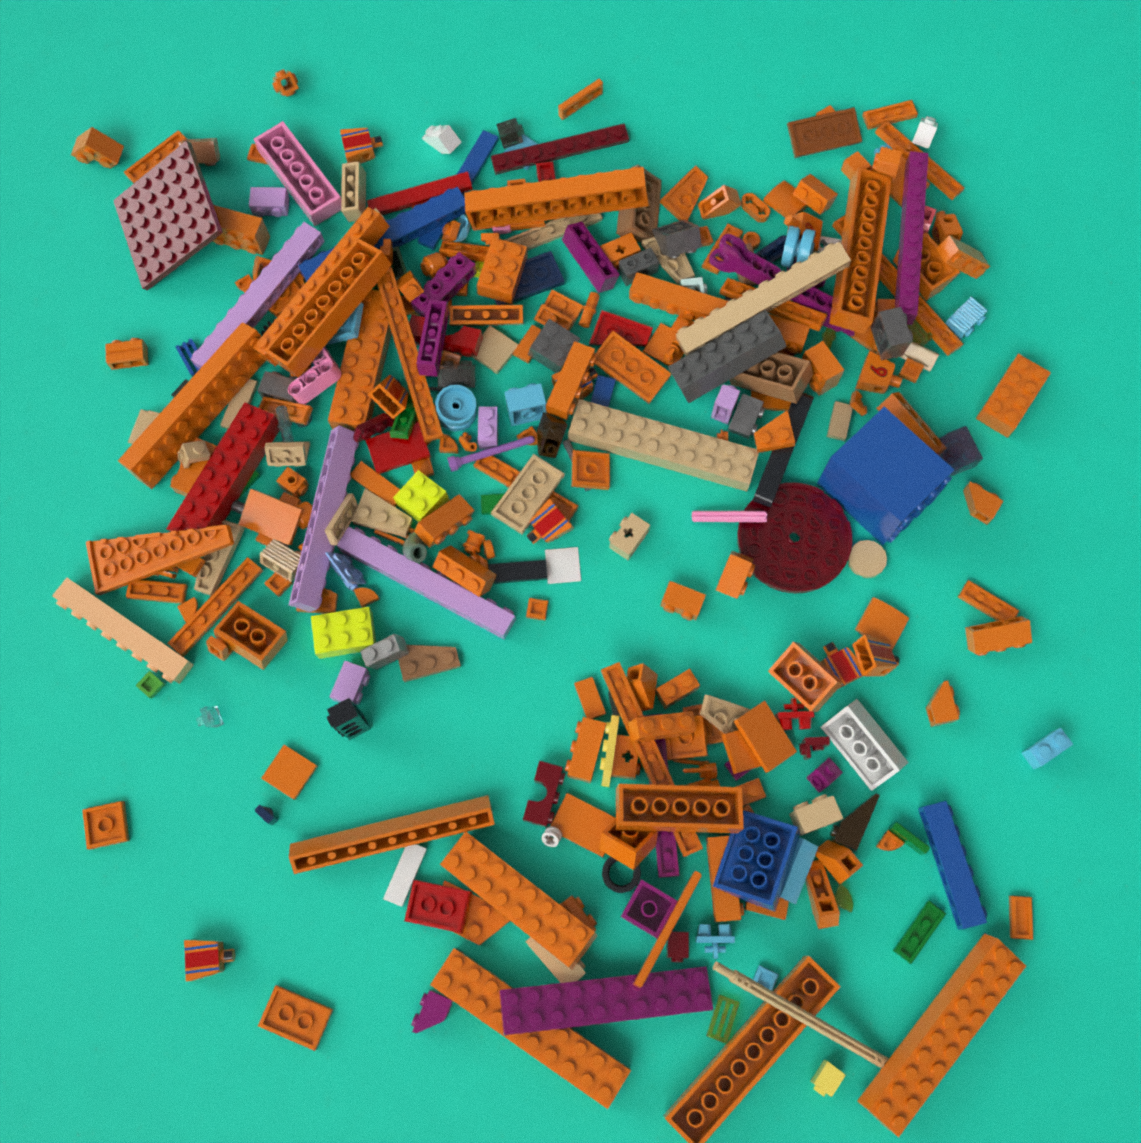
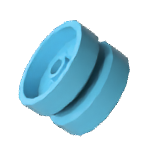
[781,226,816,268]
[435,385,476,432]

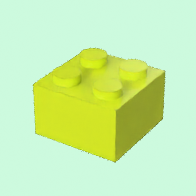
[393,470,450,522]

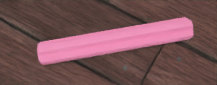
[692,511,767,522]

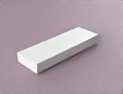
[383,844,427,907]

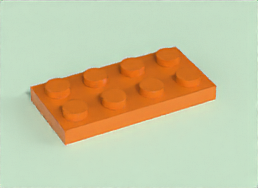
[595,331,672,404]

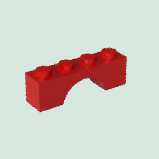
[409,315,483,357]

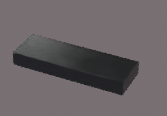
[488,560,547,584]

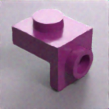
[807,757,843,792]

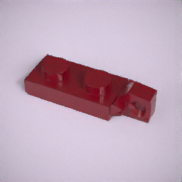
[353,412,396,443]

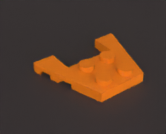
[235,272,305,317]

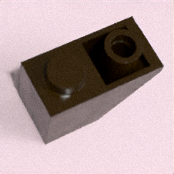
[537,412,568,458]

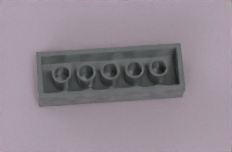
[668,310,787,403]

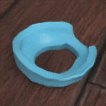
[454,214,470,242]

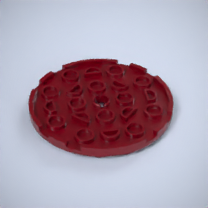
[737,483,852,594]

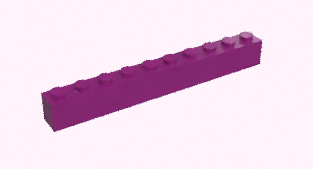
[895,151,928,325]

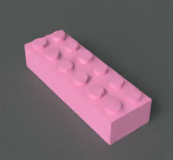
[253,121,341,226]

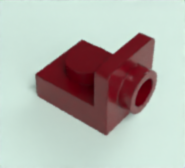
[799,737,830,760]

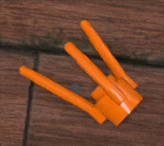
[673,759,717,785]

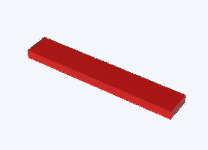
[367,171,473,215]

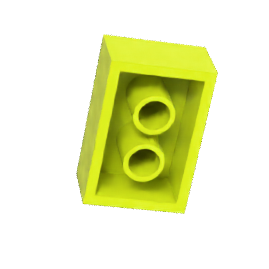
[311,607,376,659]

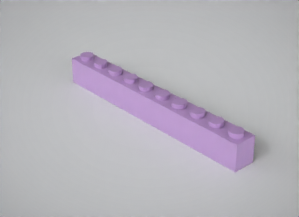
[191,222,325,369]
[289,426,359,612]
[337,526,516,640]

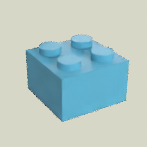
[505,383,546,427]

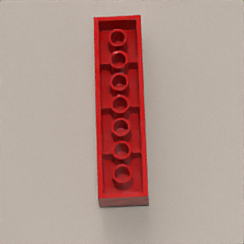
[166,402,283,532]

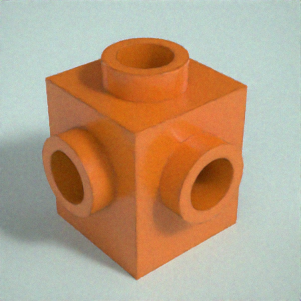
[272,69,299,97]

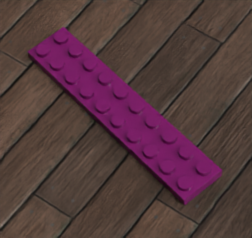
[499,966,713,1036]

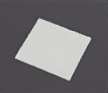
[545,547,581,584]

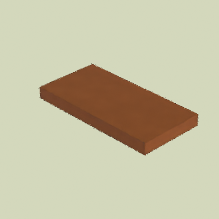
[787,107,862,158]

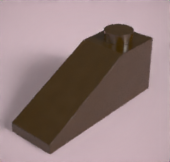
[830,793,880,852]

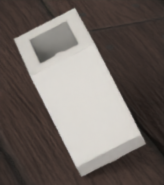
[912,116,938,148]
[422,125,461,154]

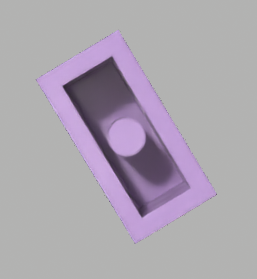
[249,187,290,217]
[711,384,740,425]
[478,407,499,450]
[329,661,370,705]

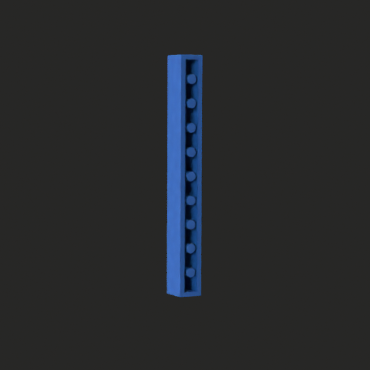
[298,187,466,282]

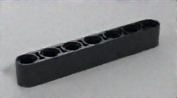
[753,393,814,508]

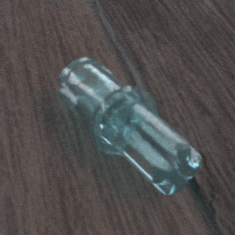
[275,406,294,443]

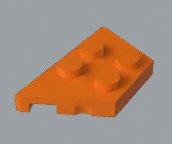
[443,880,510,945]

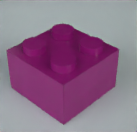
[620,879,678,939]

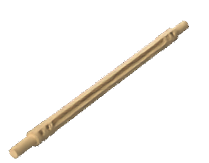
[713,962,889,1069]

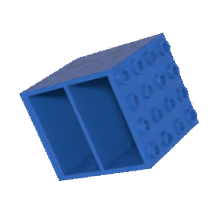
[817,407,954,545]

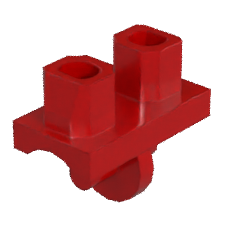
[775,698,814,730]

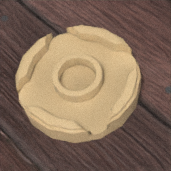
[848,540,887,578]

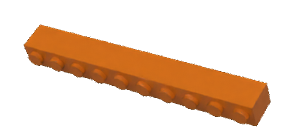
[253,207,390,367]
[629,272,810,354]
[289,795,495,874]

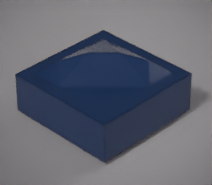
[255,804,278,825]

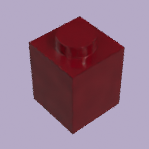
[666,932,689,962]

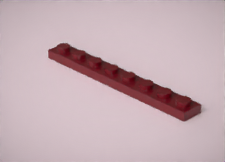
[491,124,629,175]

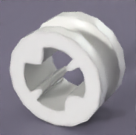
[542,826,562,847]

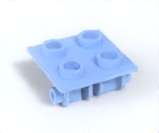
[325,552,366,591]

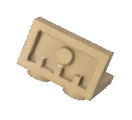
[265,441,310,467]

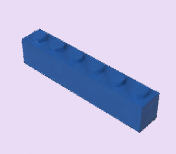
[918,801,987,930]

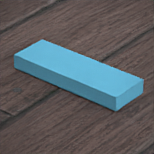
[780,838,818,904]

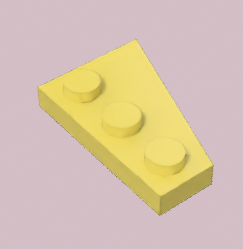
[600,715,619,787]

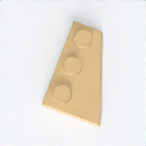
[700,695,751,734]

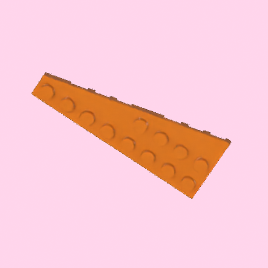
[86,525,234,595]

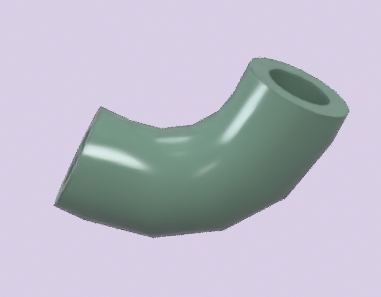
[403,532,427,563]

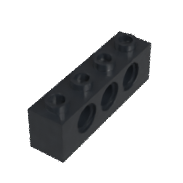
[327,698,371,740]

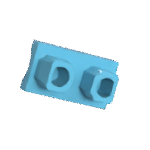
[695,924,735,959]

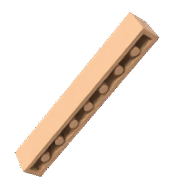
[52,578,194,684]

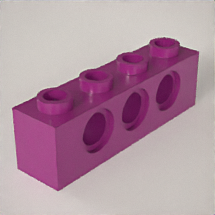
[416,300,449,377]

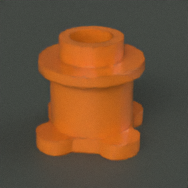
[463,530,485,554]

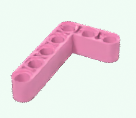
[288,346,342,404]

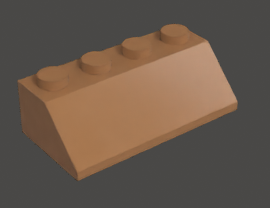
[616,164,662,242]

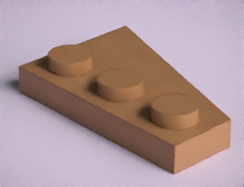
[398,645,461,682]

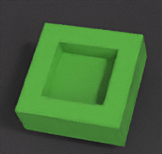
[135,671,165,699]

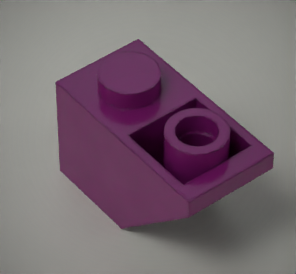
[411,990,453,1033]

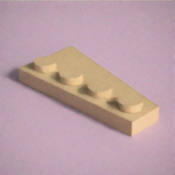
[194,520,245,596]

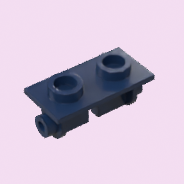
[755,235,787,263]

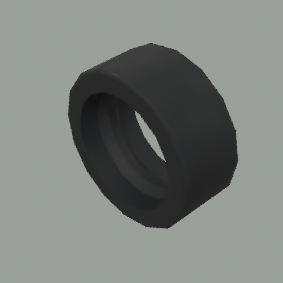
[602,857,641,893]

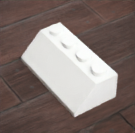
[821,699,909,791]

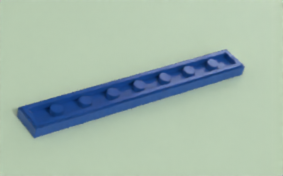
[418,130,499,250]

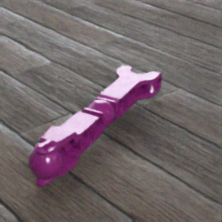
[709,234,855,336]

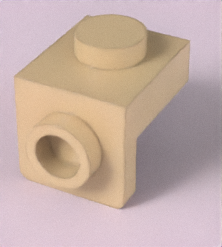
[178,440,211,468]

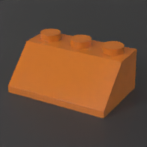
[893,232,960,301]

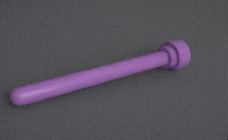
[447,436,535,472]

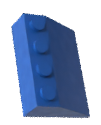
[713,810,800,911]

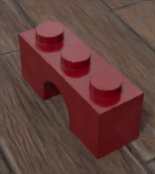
[523,761,566,828]

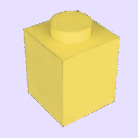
[810,1060,846,1097]

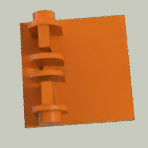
[643,323,684,366]

